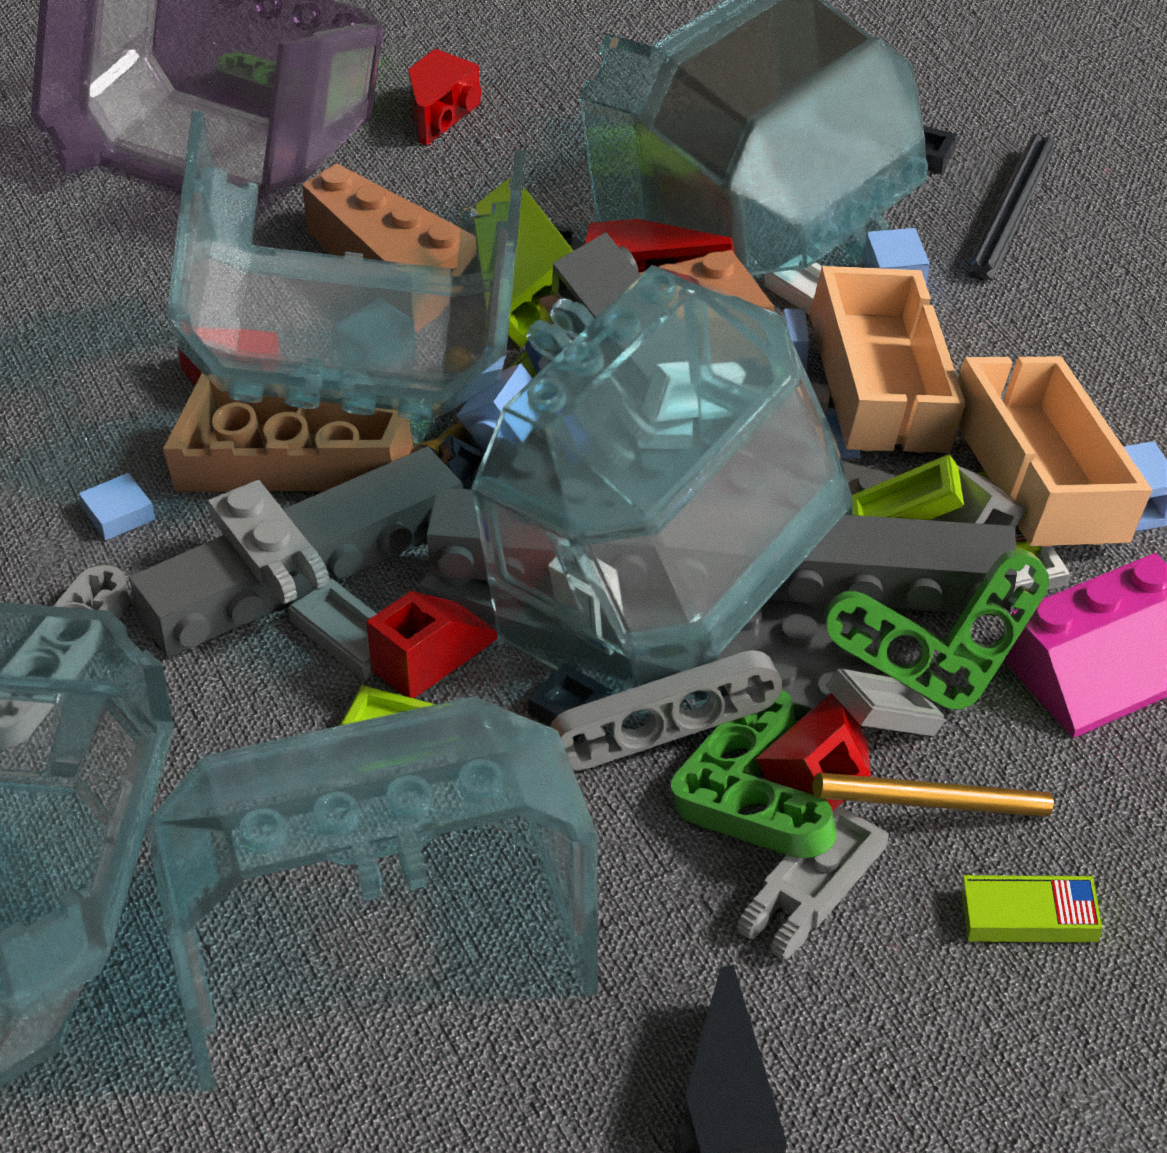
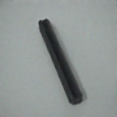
[968,133,1055,281]

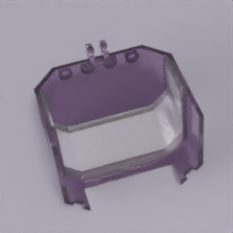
[31,0,384,225]

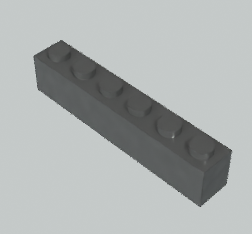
[129,446,463,658]

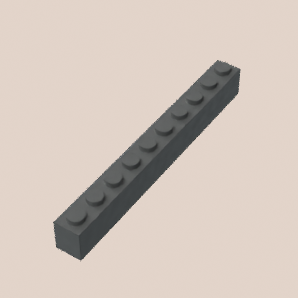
[427,487,1017,616]

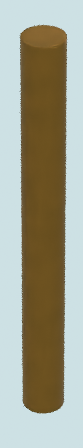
[813,773,1054,817]

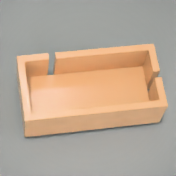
[810,266,966,453]
[958,356,1152,547]

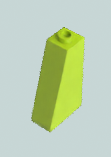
[476,174,574,349]

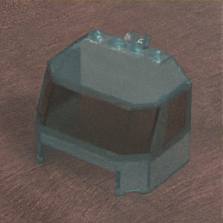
[579,0,928,275]

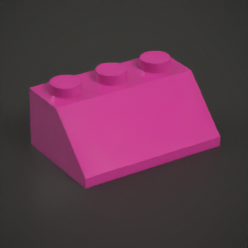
[1003,553,1167,738]

